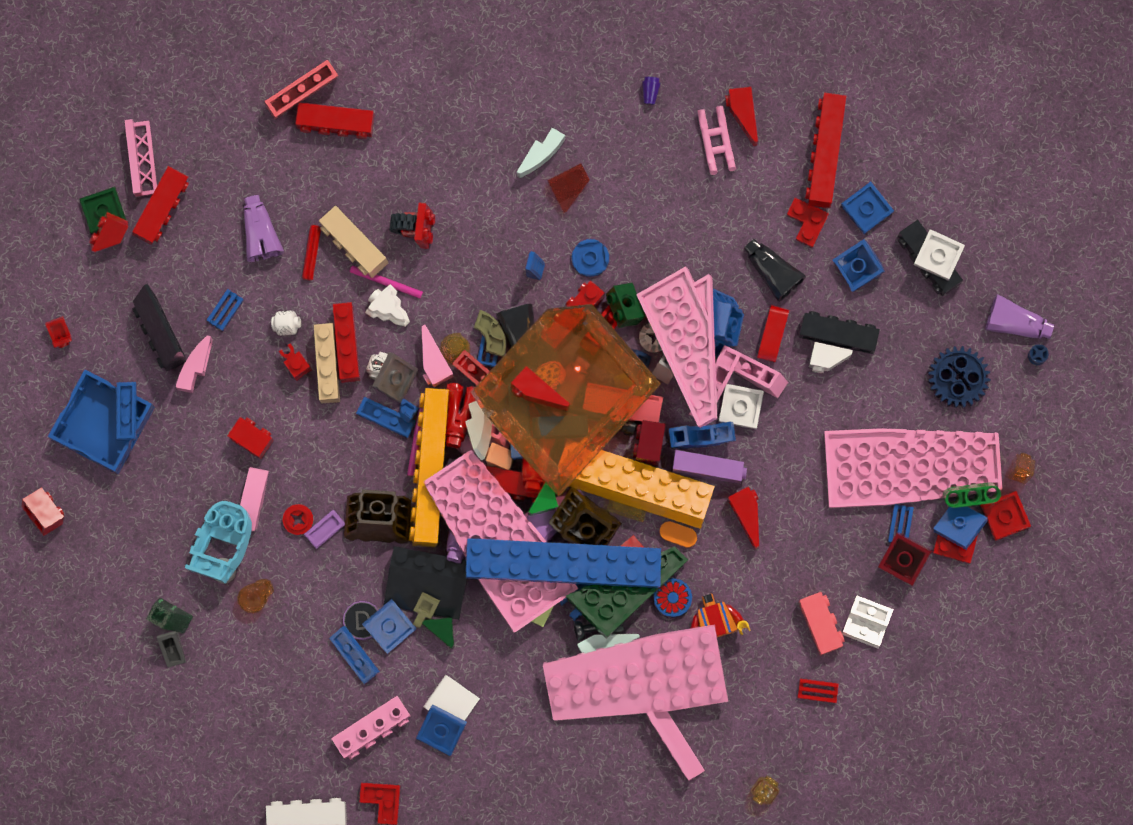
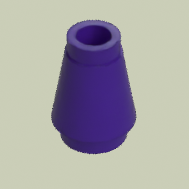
[642,77,661,105]

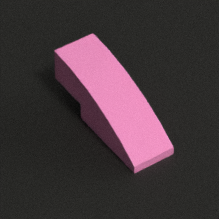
[176,336,213,393]
[240,467,269,531]

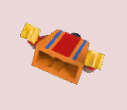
[690,594,750,638]

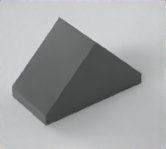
[157,631,186,667]

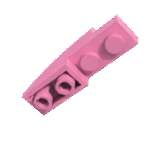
[689,345,741,416]

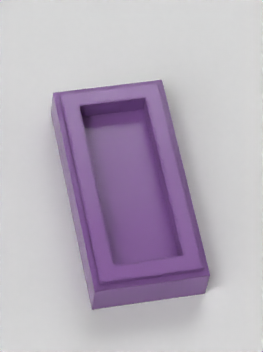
[304,510,345,549]

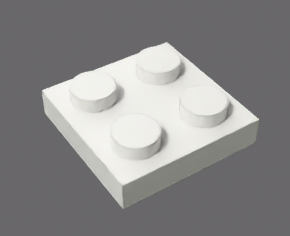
[914,230,965,281]
[719,384,764,429]

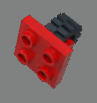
[389,203,435,249]

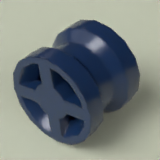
[1028,344,1049,365]

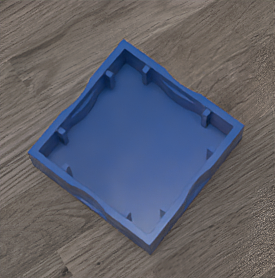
[48,370,155,474]

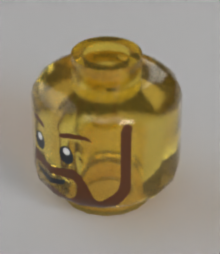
[751,775,780,805]

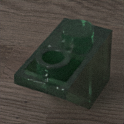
[146,598,194,633]

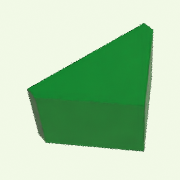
[528,479,558,516]

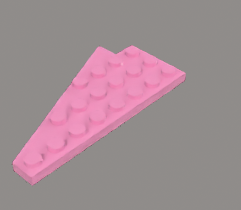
[636,267,717,428]

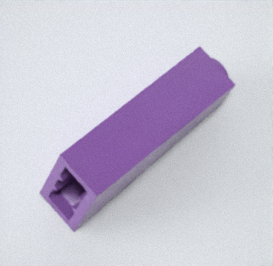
[672,450,747,484]

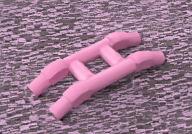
[697,106,736,175]

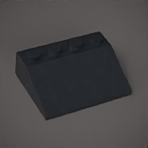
[132,283,187,372]
[384,546,468,620]

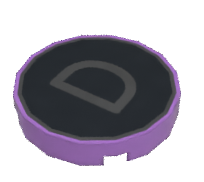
[343,601,378,640]

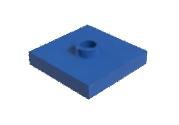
[841,182,894,234]
[933,500,988,550]
[362,599,417,654]
[416,704,467,756]

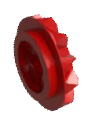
[283,504,314,535]

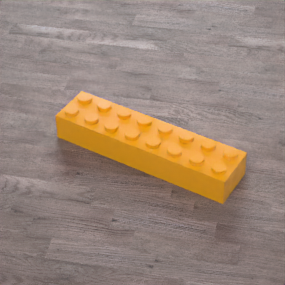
[409,388,449,547]
[554,439,715,529]

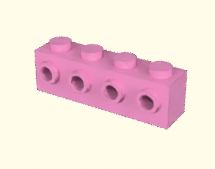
[331,696,411,760]

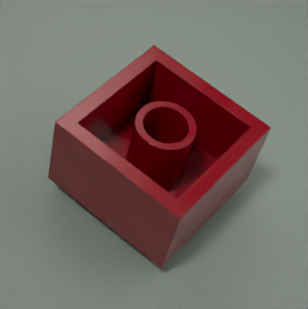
[633,420,666,467]
[878,532,932,586]

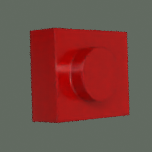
[45,316,72,348]

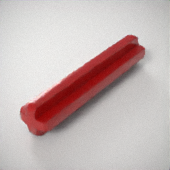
[302,225,321,281]

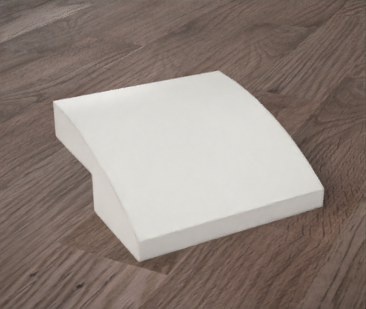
[842,596,893,648]
[423,675,480,721]

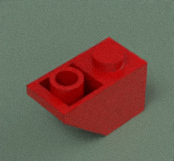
[89,212,128,252]

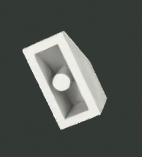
[809,342,852,373]

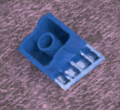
[713,289,744,358]

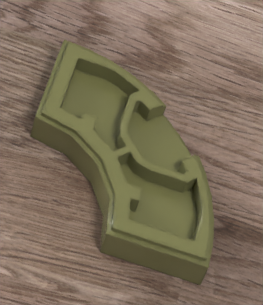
[474,310,506,358]

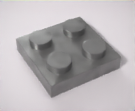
[373,352,418,403]

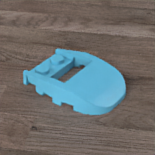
[185,501,252,583]

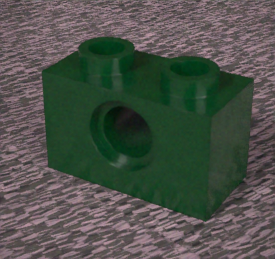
[605,282,646,328]

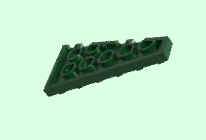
[565,546,688,639]

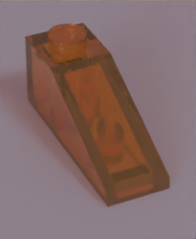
[1007,453,1035,484]

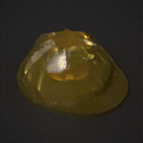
[440,333,470,364]

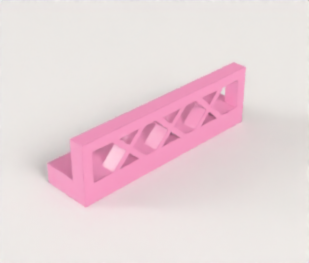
[125,119,157,197]
[646,710,705,781]

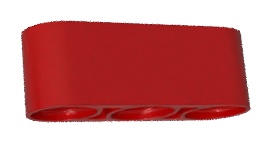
[757,305,789,362]

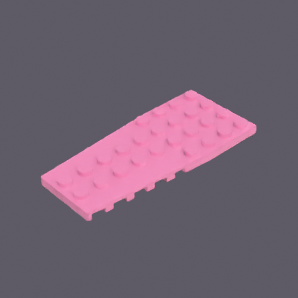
[824,428,1002,508]
[424,450,578,633]
[543,625,728,720]

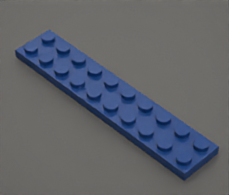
[465,538,661,588]

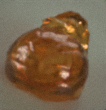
[237,579,274,613]

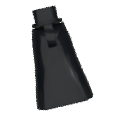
[744,239,806,302]
[496,303,539,370]

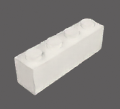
[266,798,347,825]

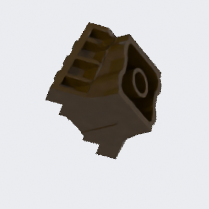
[548,488,622,546]
[344,489,412,544]

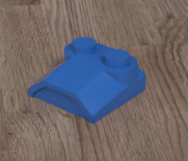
[833,239,885,292]

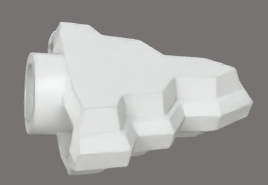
[365,284,410,327]

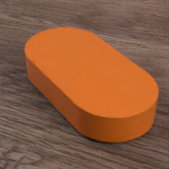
[660,521,697,548]

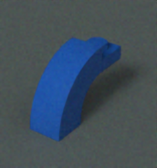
[669,421,736,449]

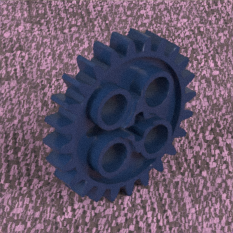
[928,346,991,408]

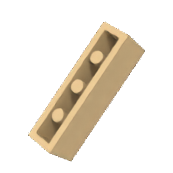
[319,206,388,278]
[314,323,340,404]

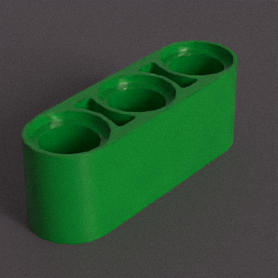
[942,482,1001,508]

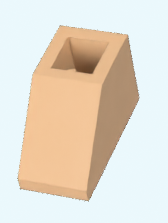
[485,443,513,470]

